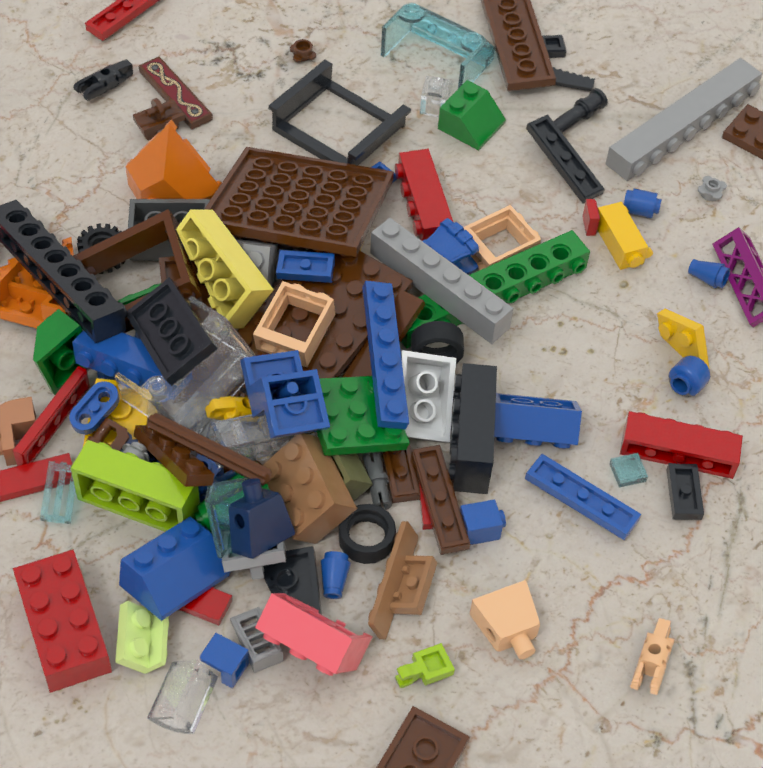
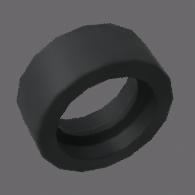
[411,321,464,364]
[338,504,396,564]

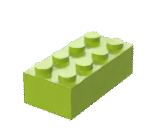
[71,440,200,532]

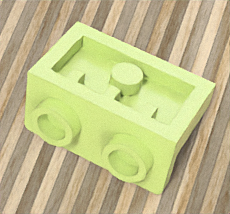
[115,601,169,674]

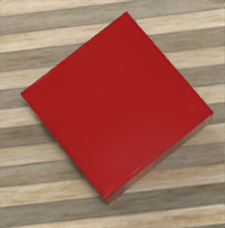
[582,199,600,236]

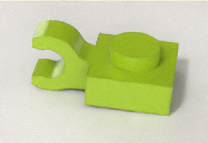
[395,643,455,688]

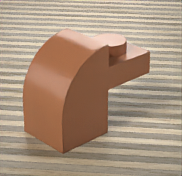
[0,396,36,466]

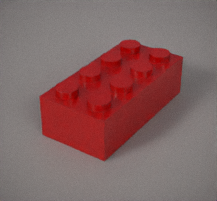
[12,549,112,693]

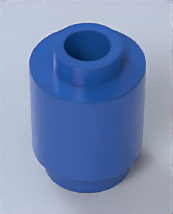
[623,188,662,218]

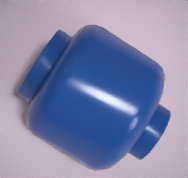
[668,355,711,397]

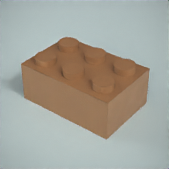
[263,433,357,544]

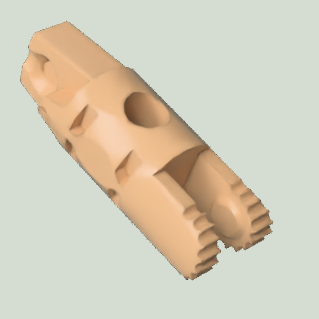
[630,618,674,695]

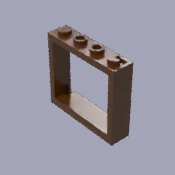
[73,209,202,333]

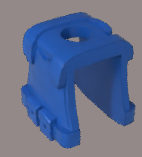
[423,218,479,274]

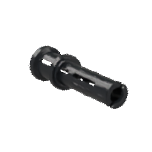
[553,88,608,133]

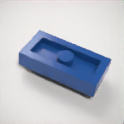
[276,250,335,283]

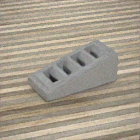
[230,607,283,673]

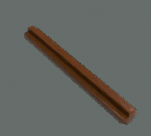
[147,413,272,486]

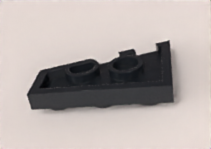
[264,546,322,615]

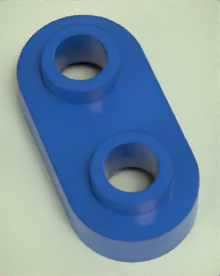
[69,381,119,435]

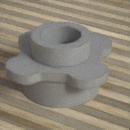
[698,176,727,201]

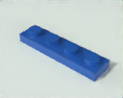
[525,454,641,541]

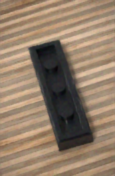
[526,114,605,204]

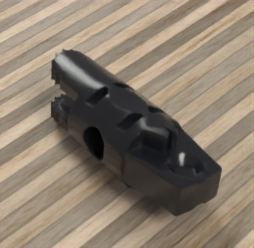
[73,59,133,101]

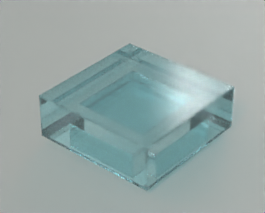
[609,453,648,488]

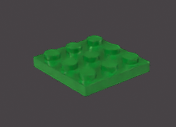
[316,376,410,456]

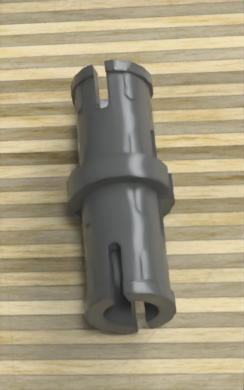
[363,452,392,510]

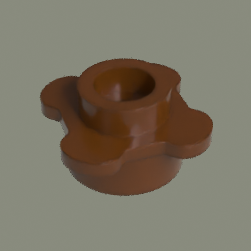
[290,39,316,62]

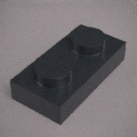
[666,463,704,520]

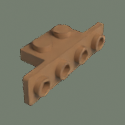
[368,521,438,639]

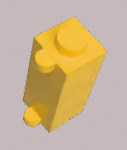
[597,201,653,270]

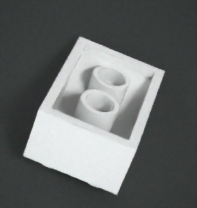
[400,350,456,443]

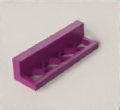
[712,227,763,327]

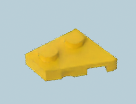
[657,309,710,370]

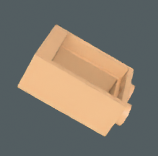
[464,205,541,271]
[253,281,335,367]

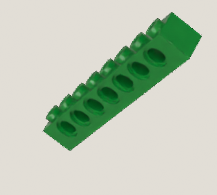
[401,230,590,349]

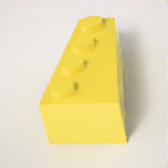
[176,209,274,330]

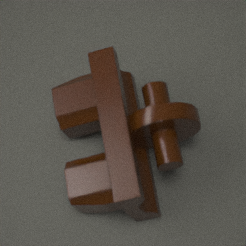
[133,98,185,141]

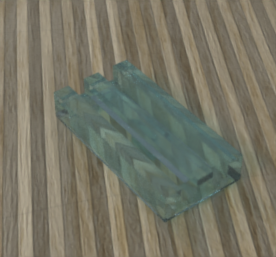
[40,461,76,524]

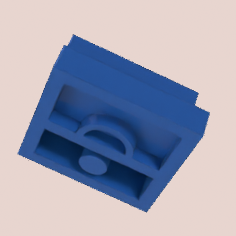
[240,350,330,439]

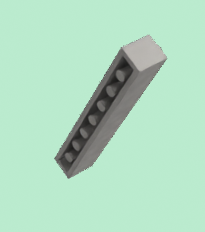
[605,58,762,181]

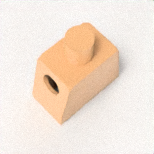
[470,580,540,660]

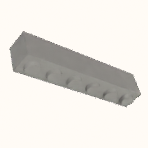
[370,218,513,344]

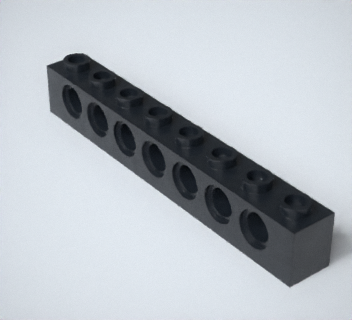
[0,199,127,343]

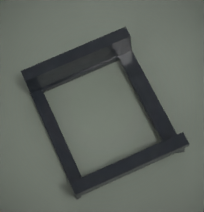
[268,60,411,165]

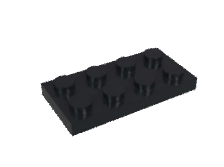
[127,277,218,386]

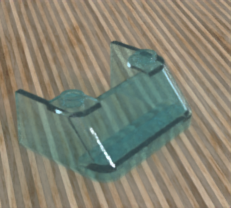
[381,3,495,89]

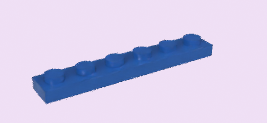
[362,281,409,429]

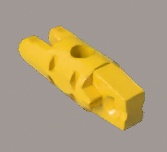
[205,396,267,424]

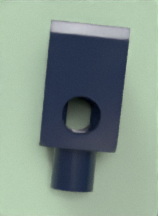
[228,478,295,559]

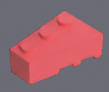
[255,593,373,676]

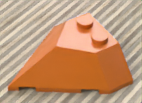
[126,120,222,200]
[0,237,74,329]

